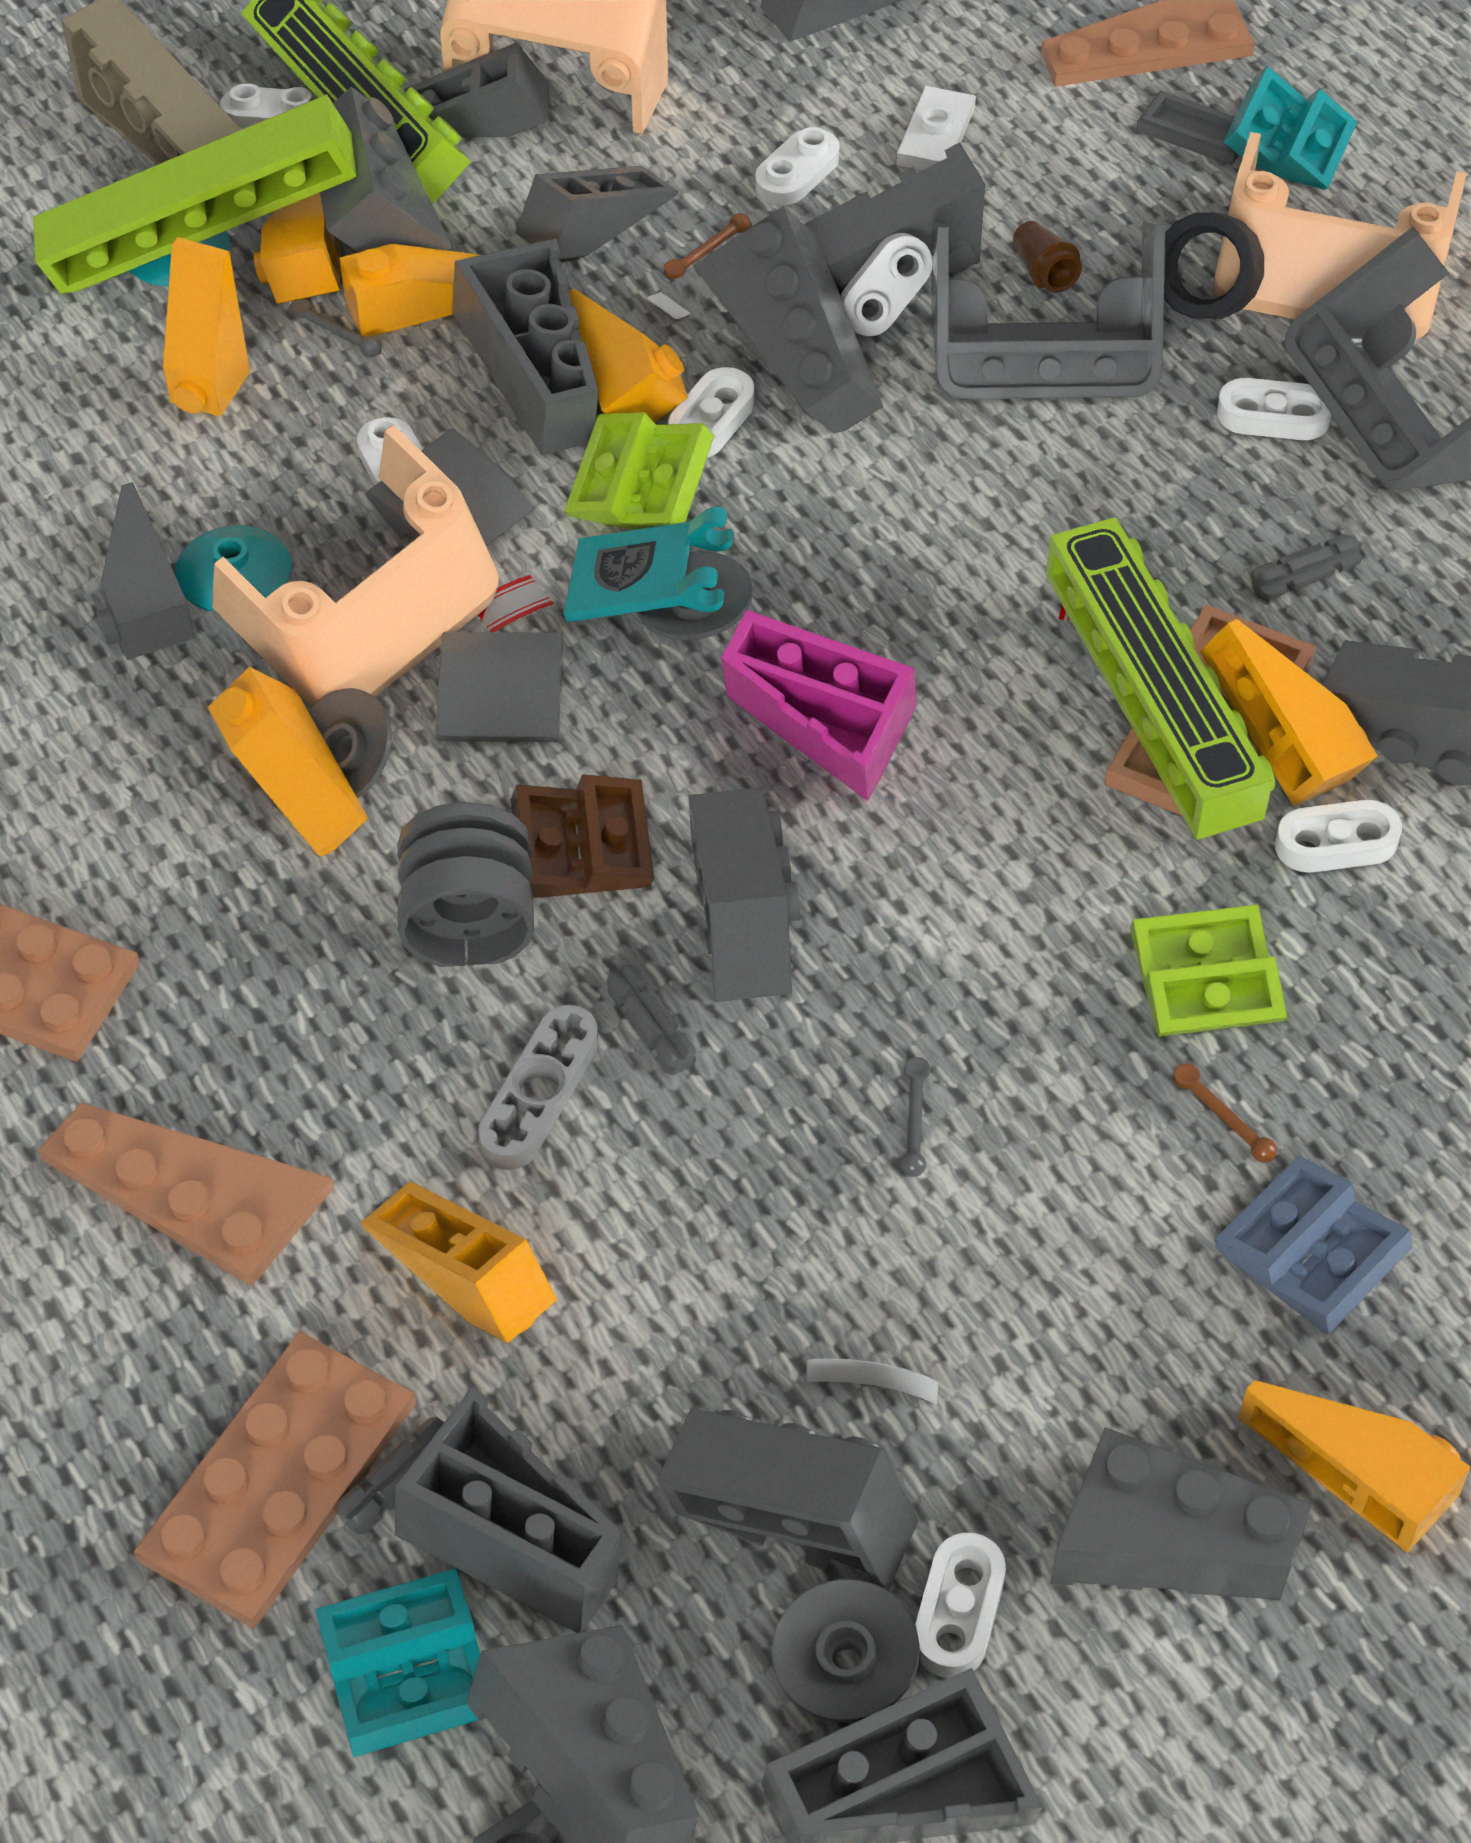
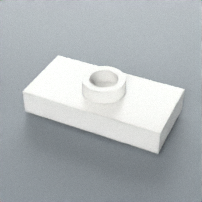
[897,85,976,170]

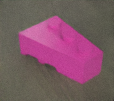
[721,610,917,801]

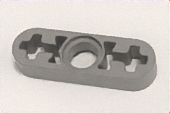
[478,1005,598,1170]

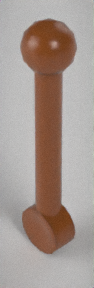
[664,213,751,279]
[1173,1063,1277,1163]

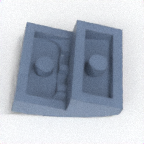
[1215,1155,1412,1335]

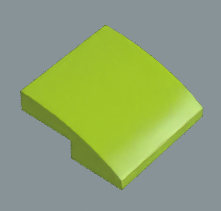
[564,412,714,530]
[1130,904,1287,1037]

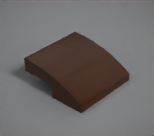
[511,774,654,898]

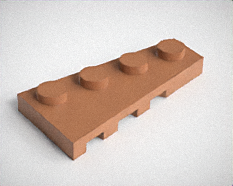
[1041,0,1255,87]
[38,1103,334,1287]

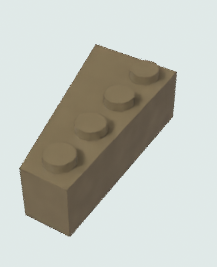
[61,0,243,165]

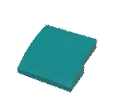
[1223,65,1358,190]
[315,1568,487,1758]

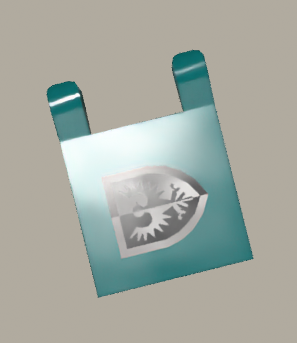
[563,507,734,622]

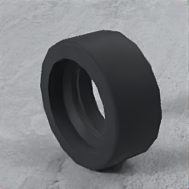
[1164,212,1264,319]

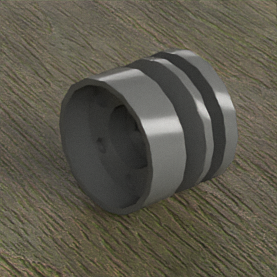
[397,802,534,967]

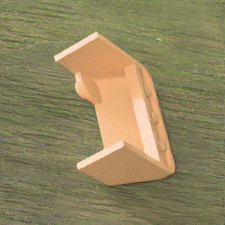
[440,0,668,134]
[1213,132,1467,339]
[212,424,499,706]

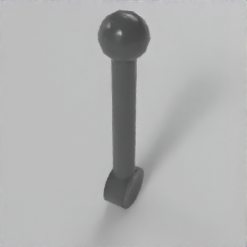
[289,299,382,357]
[900,1057,930,1177]

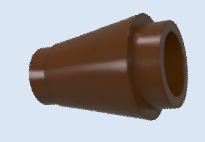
[1013,221,1082,293]

